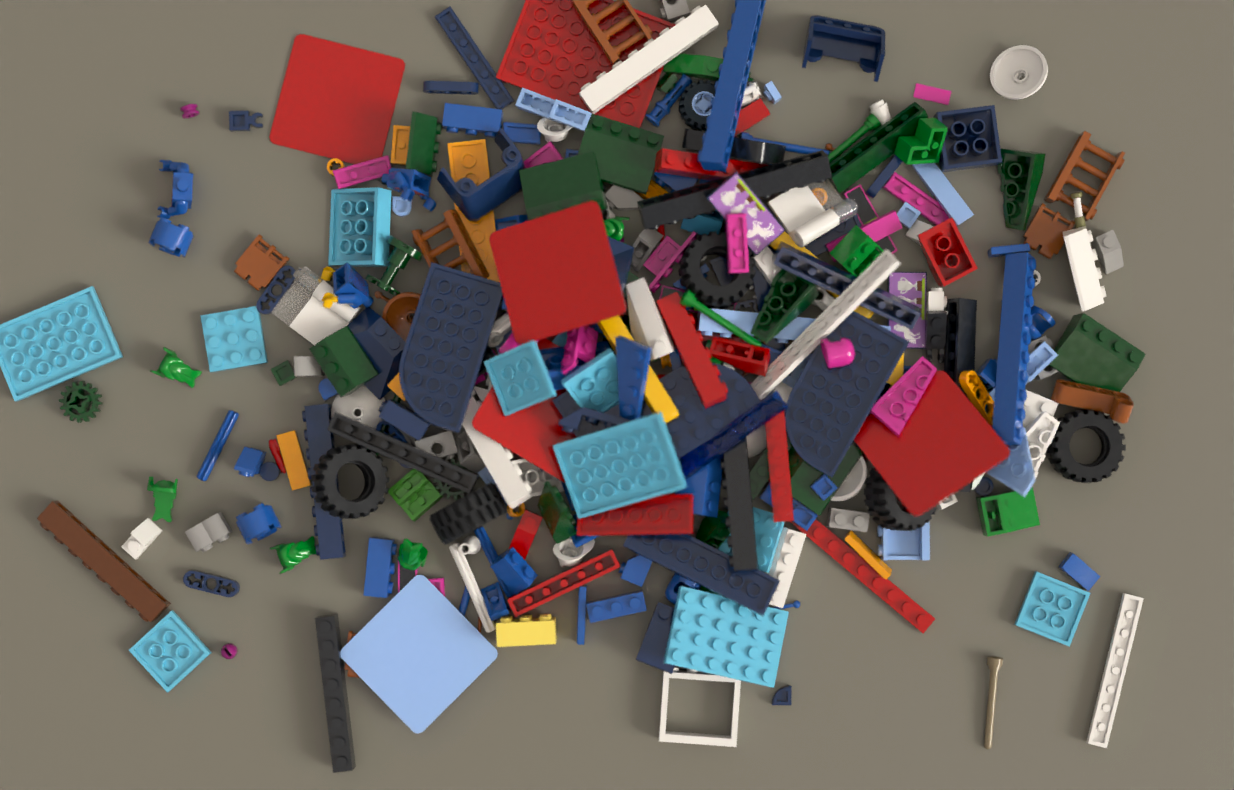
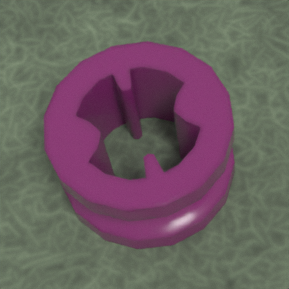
[180,104,199,118]

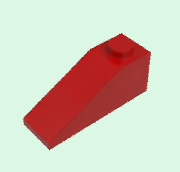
[709,336,770,376]
[508,509,543,560]

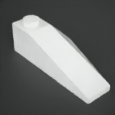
[626,277,676,361]
[1025,410,1060,479]

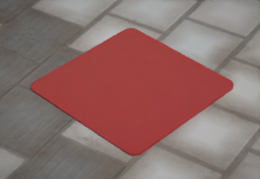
[269,34,405,164]
[489,201,626,345]
[472,338,595,483]
[854,370,1010,516]

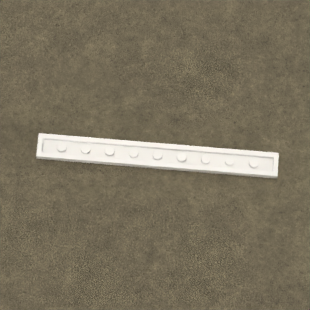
[750,249,900,400]

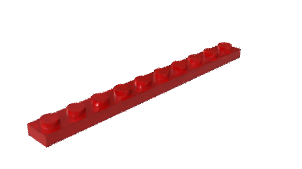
[789,519,935,633]

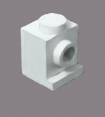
[927,288,948,315]

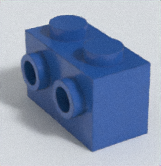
[490,547,538,595]

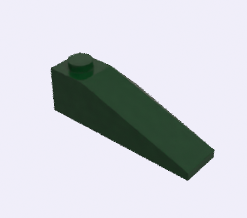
[998,149,1045,231]
[751,268,819,344]

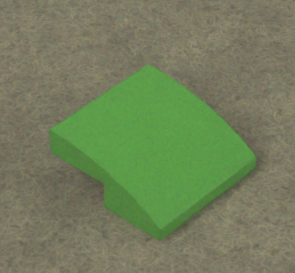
[388,469,443,522]

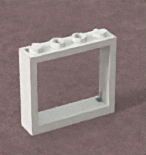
[659,667,741,747]

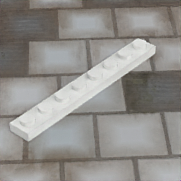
[1086,593,1144,748]

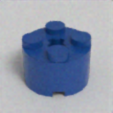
[148,217,194,258]
[236,503,282,544]

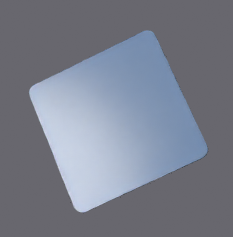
[340,575,498,734]

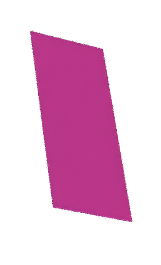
[913,83,952,105]

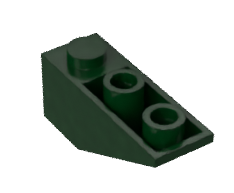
[696,510,731,549]

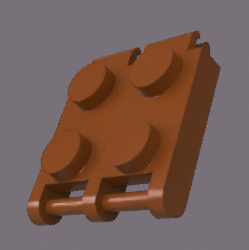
[1023,203,1075,259]
[234,234,290,291]

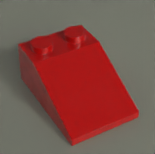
[917,217,978,287]

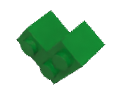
[894,118,948,165]

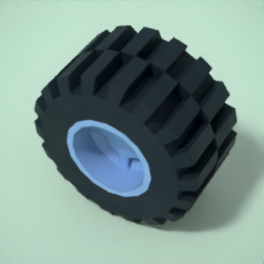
[678,80,716,131]

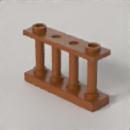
[571,0,653,65]
[1044,131,1125,221]
[411,209,489,279]

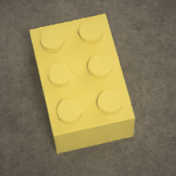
[496,614,557,647]

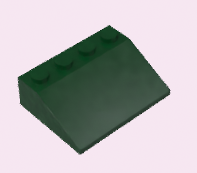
[578,114,664,195]
[519,151,608,220]
[1049,313,1146,392]
[768,444,863,516]

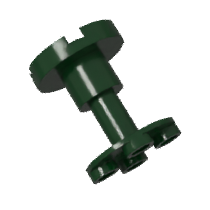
[365,236,423,296]

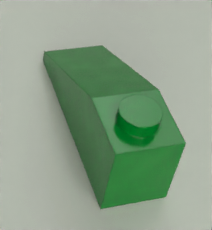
[663,54,724,82]

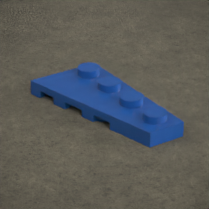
[615,336,652,421]

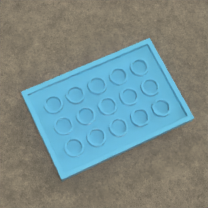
[0,286,123,402]
[553,412,687,519]
[663,586,789,688]

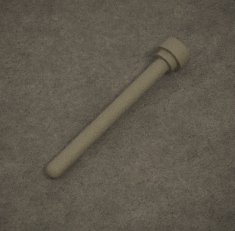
[984,656,1003,749]

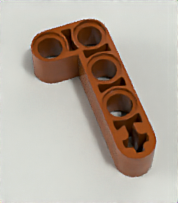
[1051,380,1134,423]

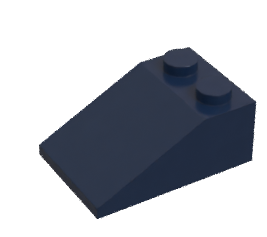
[636,602,675,674]

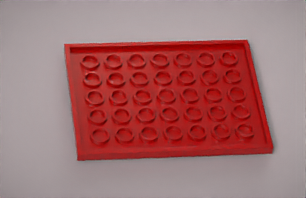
[496,0,675,128]

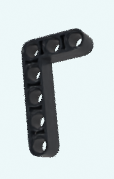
[682,128,786,164]

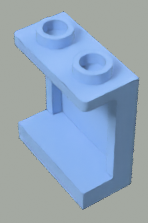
[877,522,930,561]

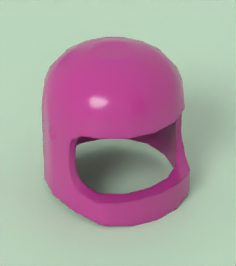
[820,338,854,368]

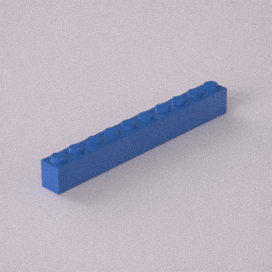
[698,0,766,172]
[992,252,1036,445]

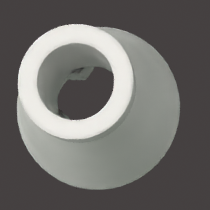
[869,99,891,126]
[459,536,481,555]

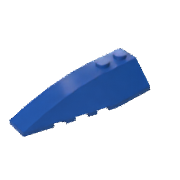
[675,433,723,517]

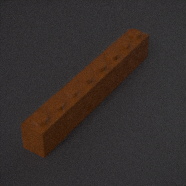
[37,501,171,622]

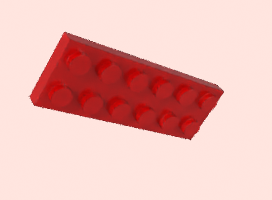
[577,494,694,536]

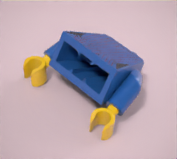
[321,262,374,308]

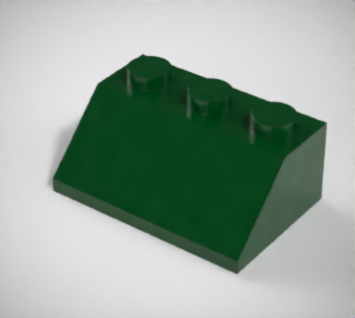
[406,111,442,177]
[309,326,379,397]

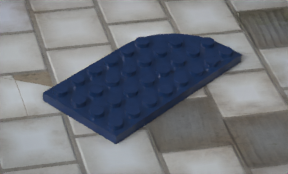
[399,262,503,433]
[785,311,910,478]
[592,363,764,459]

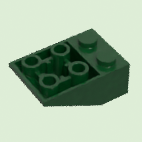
[537,480,577,544]

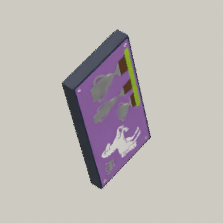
[706,171,785,256]
[887,272,927,349]

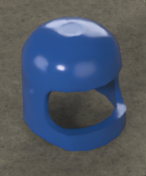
[1029,306,1056,340]
[665,573,701,605]

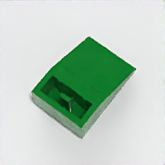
[829,225,884,278]
[976,487,1040,536]

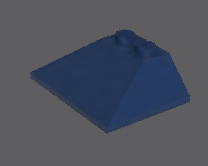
[347,307,406,400]

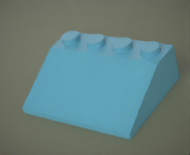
[328,187,392,267]

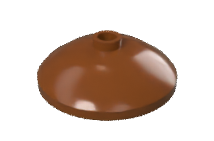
[382,292,421,342]

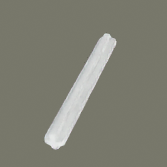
[449,543,496,633]

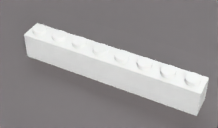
[579,5,719,114]
[462,389,532,509]

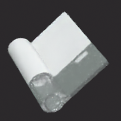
[767,179,858,248]
[271,266,361,345]

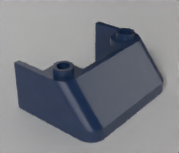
[802,15,885,82]
[437,128,526,221]

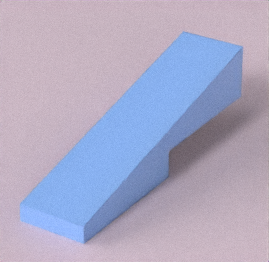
[515,87,592,131]
[912,163,974,226]
[988,341,1058,401]

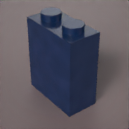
[378,399,431,441]

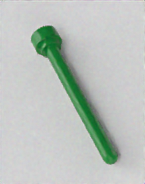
[828,114,881,164]
[679,290,761,347]

